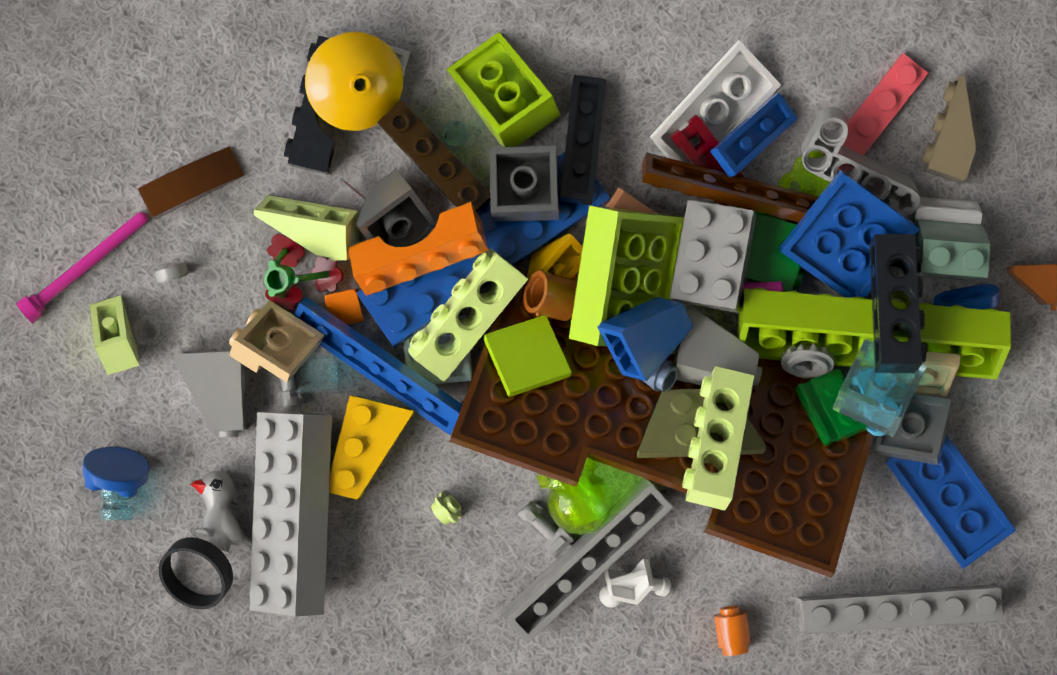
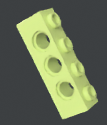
[407,248,528,382]
[682,366,754,510]

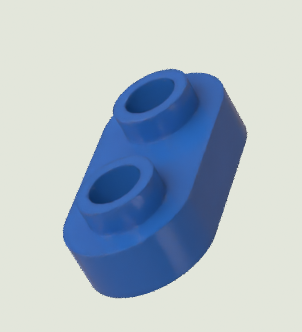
[934,284,1000,310]

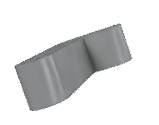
[801,106,920,215]

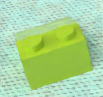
[446,32,561,147]

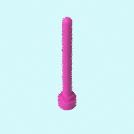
[16,212,148,324]

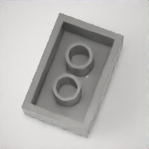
[670,200,757,313]

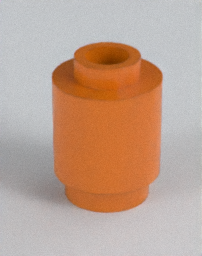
[714,605,751,656]

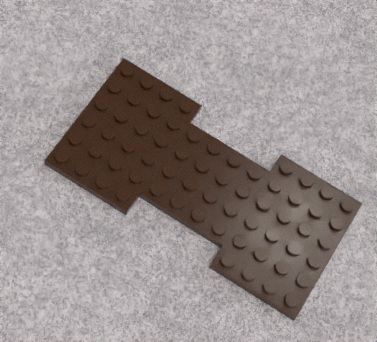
[449,266,874,578]

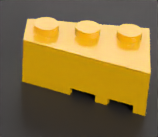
[329,395,415,500]

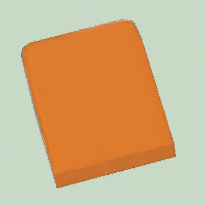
[324,289,364,325]

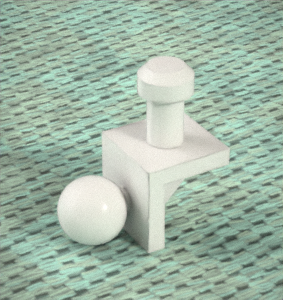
[599,559,672,608]

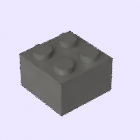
[489,145,559,222]

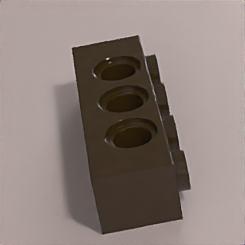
[377,100,491,212]

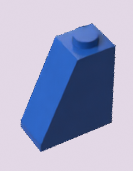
[597,297,693,382]

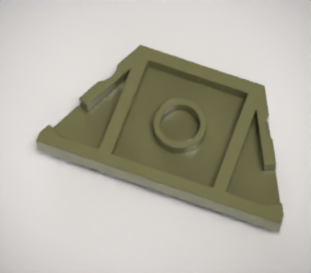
[637,389,766,458]

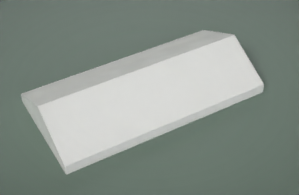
[650,40,781,164]

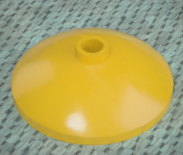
[305,31,403,131]

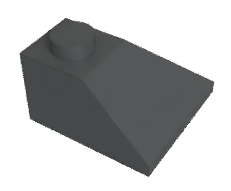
[356,168,437,247]

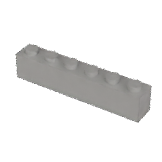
[501,478,673,643]
[798,584,1003,634]

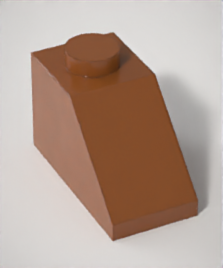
[1007,264,1057,311]

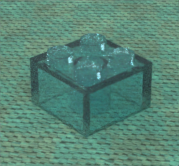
[833,339,927,438]

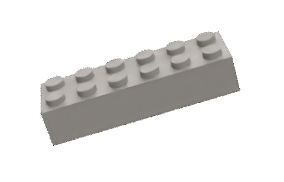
[249,412,332,617]

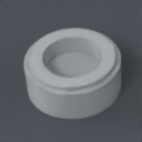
[154,262,189,284]

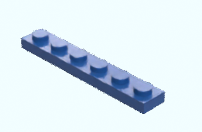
[294,296,463,435]

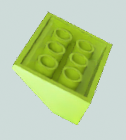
[569,206,685,346]

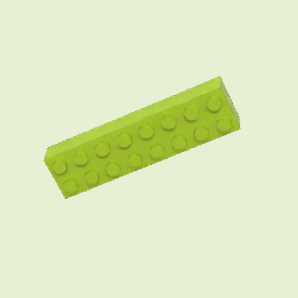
[736,288,1011,380]

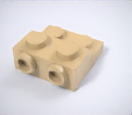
[229,300,324,382]

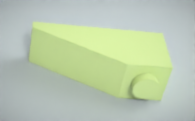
[254,195,359,261]

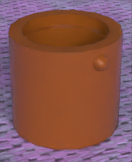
[523,269,577,321]

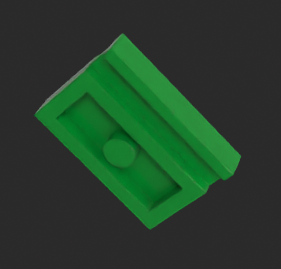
[795,369,869,447]

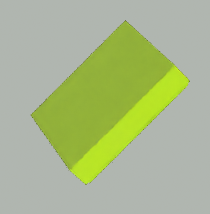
[483,316,571,397]

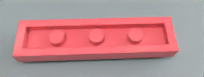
[821,53,928,172]

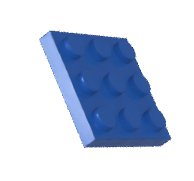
[779,170,920,298]

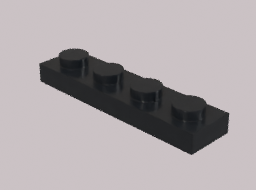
[559,75,606,205]

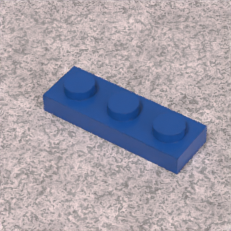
[710,93,798,177]

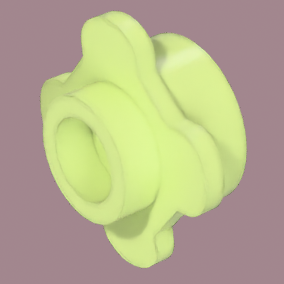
[431,492,462,525]

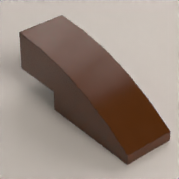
[137,146,245,219]

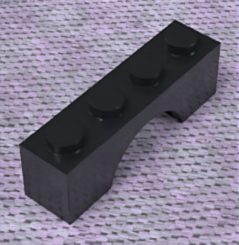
[284,35,336,175]

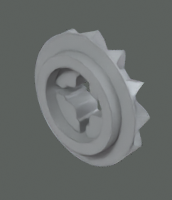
[781,343,834,378]

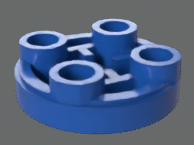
[82,447,150,497]

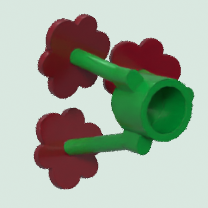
[264,233,344,312]

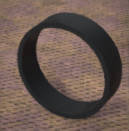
[159,537,233,609]

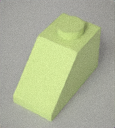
[90,295,139,375]

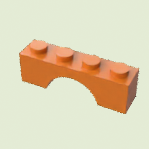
[348,202,489,296]

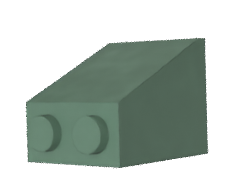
[913,214,991,281]

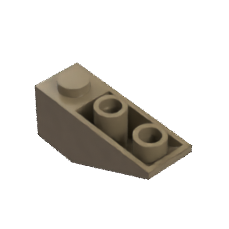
[921,75,976,183]

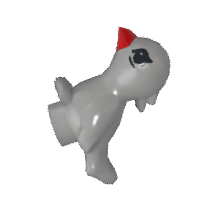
[190,471,252,554]

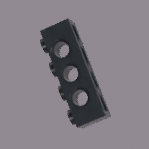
[869,234,927,373]

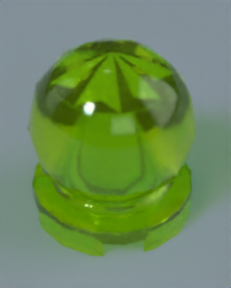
[535,458,613,535]

